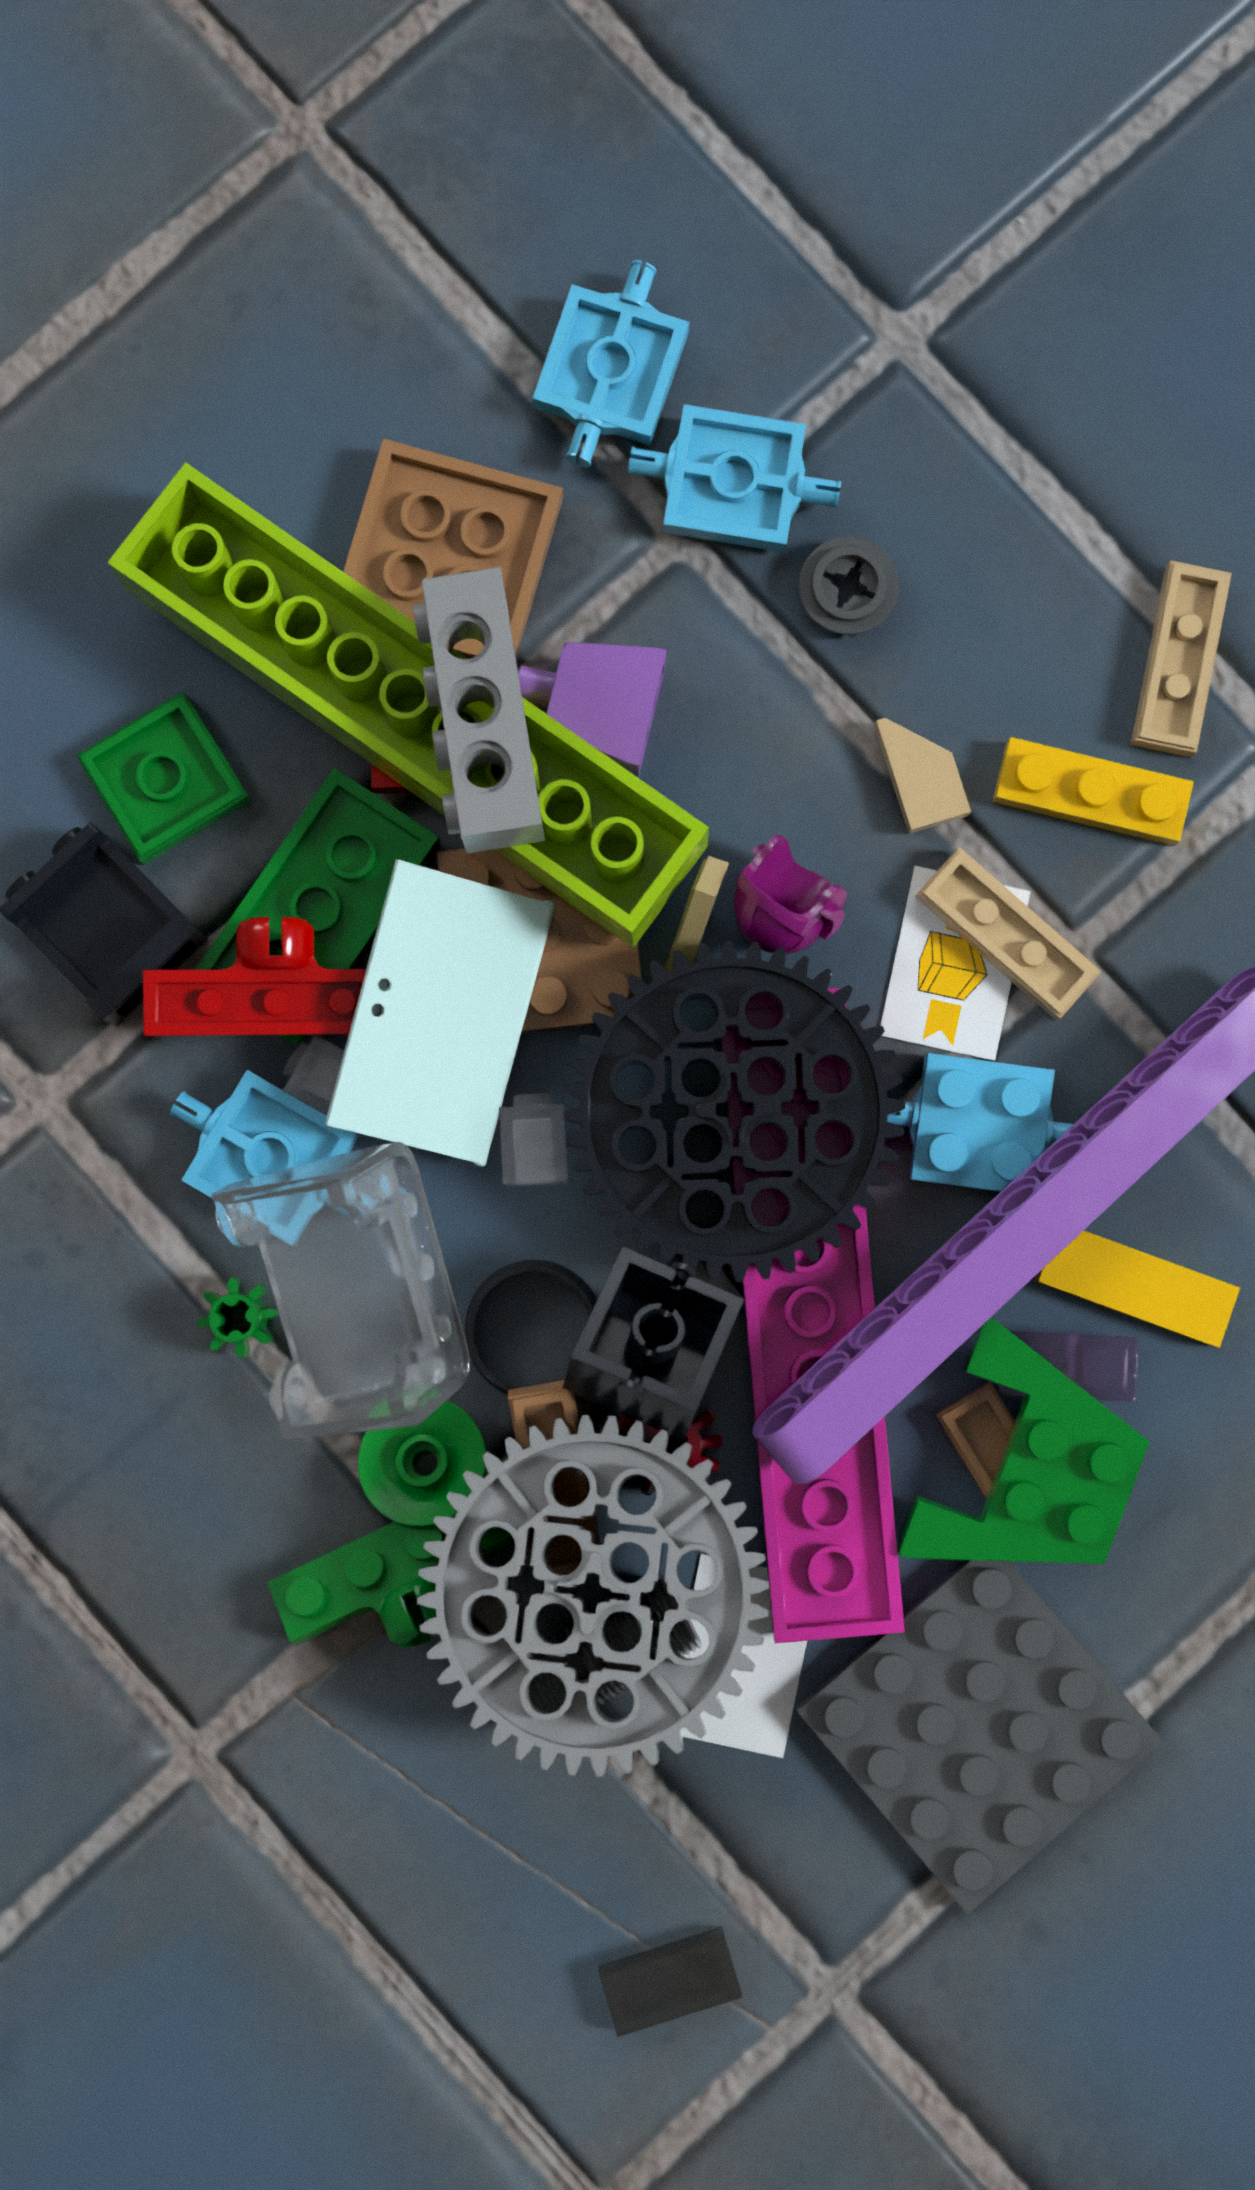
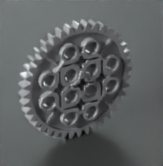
[417,1415,769,1777]

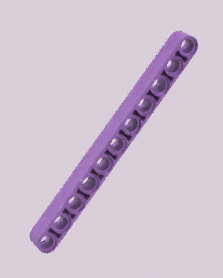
[752,966,1255,1485]

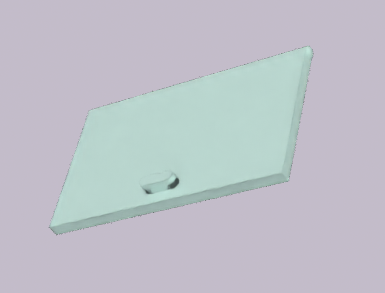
[325,859,556,1167]

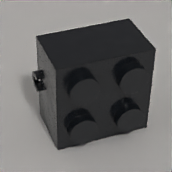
[563,1247,744,1441]

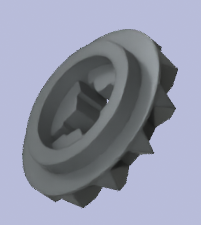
[798,536,899,638]

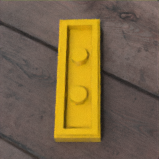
[1034,1231,1240,1348]

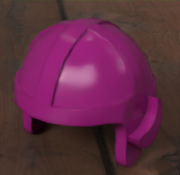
[733,834,847,955]

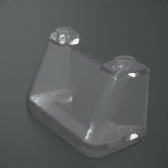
[212,1142,469,1440]

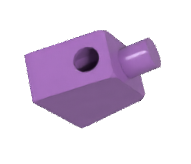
[518,642,667,778]

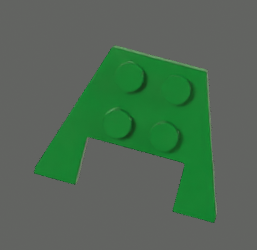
[897,1317,1150,1564]

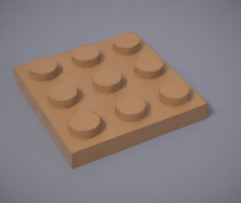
[343,439,564,659]
[436,848,642,1034]

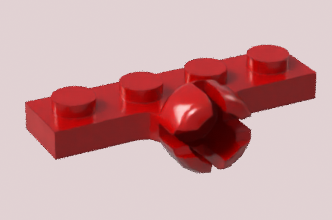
[143,917,389,1036]

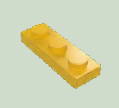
[992,737,1194,846]

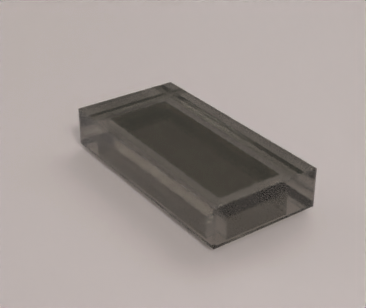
[598,1926,743,2037]

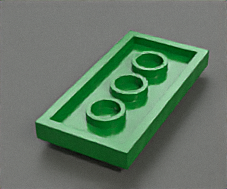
[195,768,441,1049]

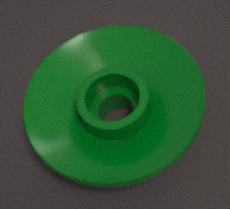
[358,1396,486,1527]

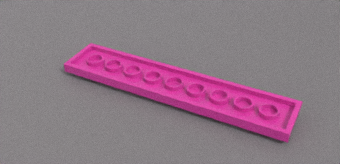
[721,988,905,1643]

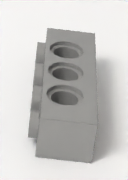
[413,567,545,853]

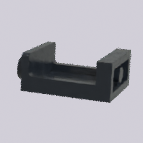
[0,822,208,1027]

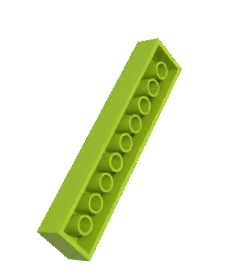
[107,462,709,948]

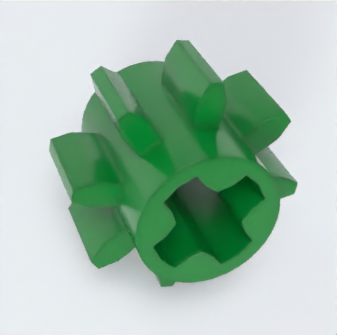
[196,1278,281,1358]

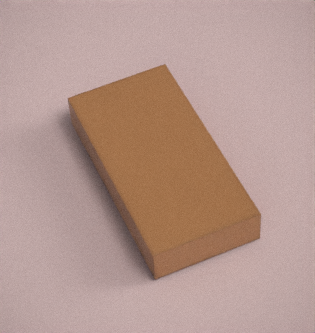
[933,1381,1015,1500]

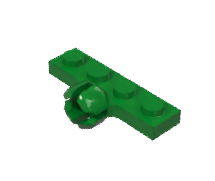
[267,1517,514,1648]

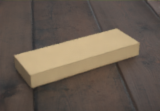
[1130,561,1232,758]
[915,847,1102,1020]

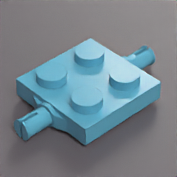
[532,260,690,468]
[628,404,841,552]
[887,1053,1074,1191]
[170,1070,371,1245]

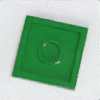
[76,691,251,865]

